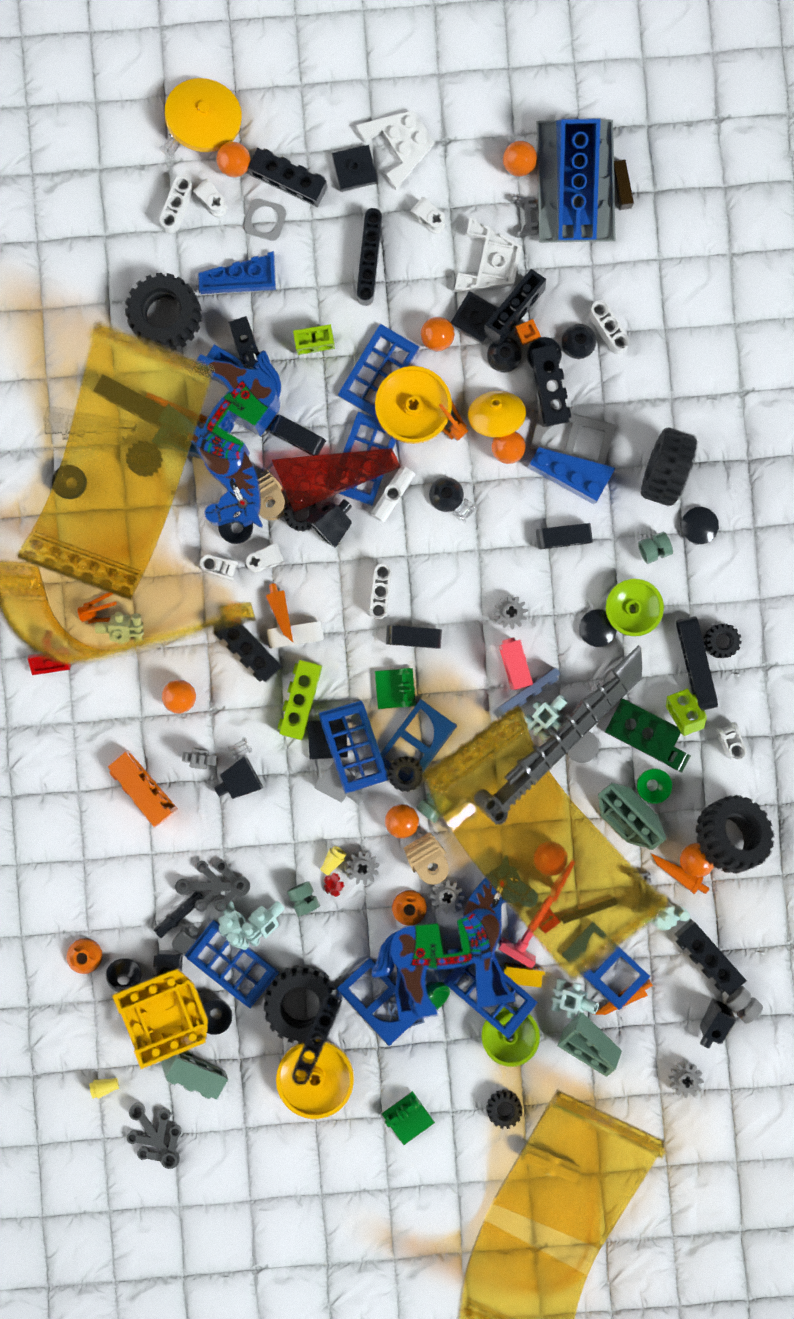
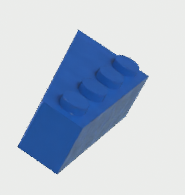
[528,447,615,504]

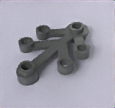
[175,861,250,912]
[126,1103,182,1169]

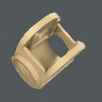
[257,469,287,521]
[403,832,449,885]

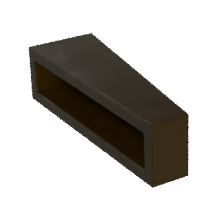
[614,160,634,210]

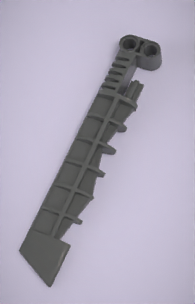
[474,645,642,825]

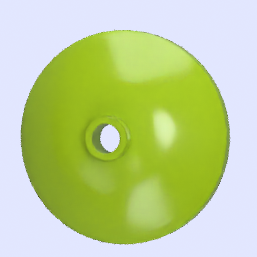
[605,579,664,637]
[481,1006,540,1067]

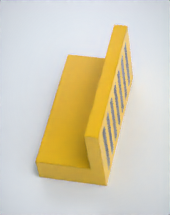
[504,963,545,988]

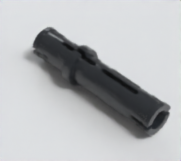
[153,891,204,939]

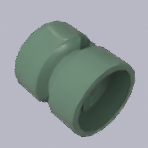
[638,531,673,564]
[416,787,452,823]
[287,881,320,917]

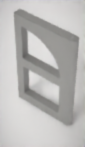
[530,407,615,465]

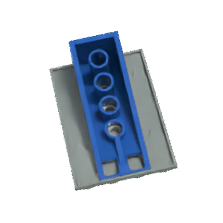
[536,119,616,243]

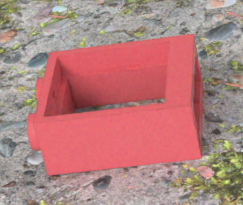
[499,637,533,690]

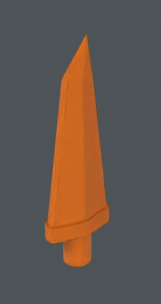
[266,583,293,642]
[651,853,709,894]
[592,979,653,1015]

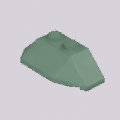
[598,783,667,850]

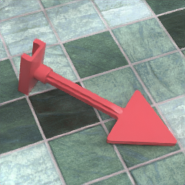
[498,861,576,969]

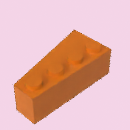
[108,751,178,828]

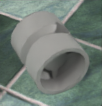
[725,986,763,1024]

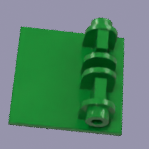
[375,668,416,709]
[381,1091,435,1145]

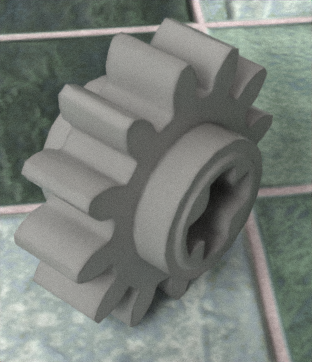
[494,595,528,629]
[182,748,217,769]
[346,850,380,885]
[430,879,464,914]
[668,1061,704,1098]

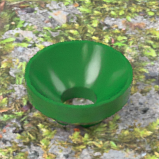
[637,768,672,804]
[425,982,450,1010]

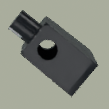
[228,316,259,367]
[305,499,352,548]
[214,755,263,799]
[700,998,736,1049]

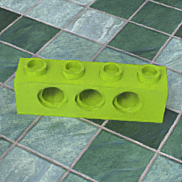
[277,660,323,740]

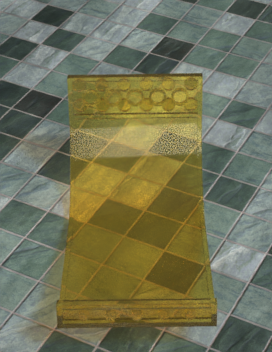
[17,321,215,600]
[0,560,256,663]
[422,705,669,982]
[457,1090,665,1319]

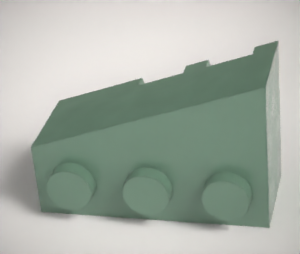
[557,1012,622,1077]
[161,1051,228,1100]

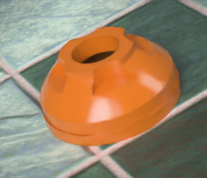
[392,890,427,926]
[67,938,103,974]

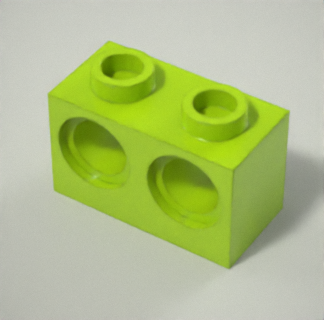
[293,324,335,355]
[665,688,707,736]

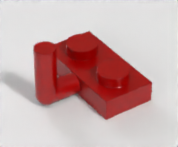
[27,632,71,675]

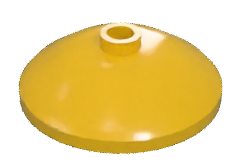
[468,391,526,437]

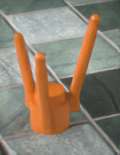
[439,402,468,441]
[77,590,117,624]

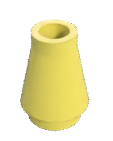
[320,846,346,875]
[89,1077,119,1099]

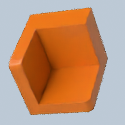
[514,319,541,346]

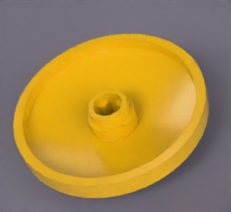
[165,78,242,152]
[375,366,452,444]
[276,1039,354,1119]

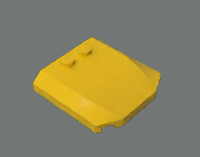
[112,968,208,1069]

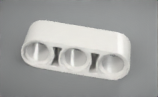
[160,175,194,234]
[589,300,629,354]
[370,563,391,620]
[267,621,324,649]

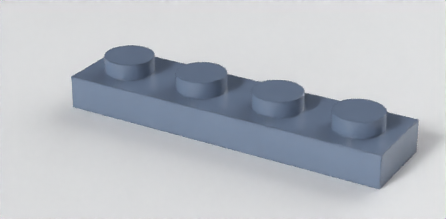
[492,668,561,719]

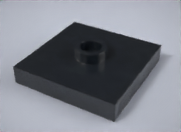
[332,145,378,192]
[451,291,498,344]
[308,719,348,759]

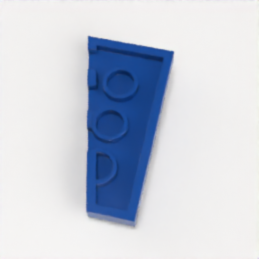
[198,251,276,294]

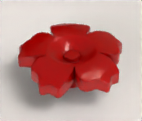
[324,873,345,897]

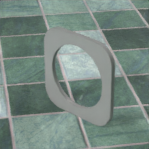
[244,199,286,241]

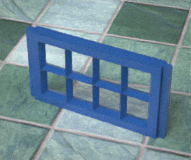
[338,324,420,418]
[329,412,397,506]
[318,700,389,794]
[185,919,279,1009]
[443,963,538,1039]

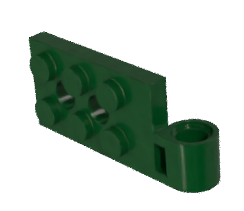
[605,698,691,773]

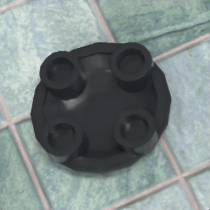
[680,507,719,545]
[579,609,617,647]

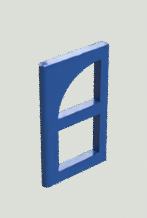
[380,699,457,781]
[562,922,651,1010]
[336,957,419,1046]

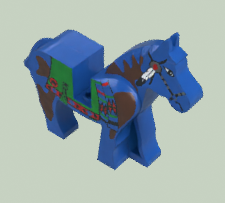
[152,344,281,528]
[371,856,538,1021]

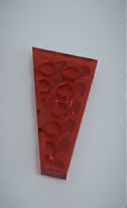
[272,448,400,512]

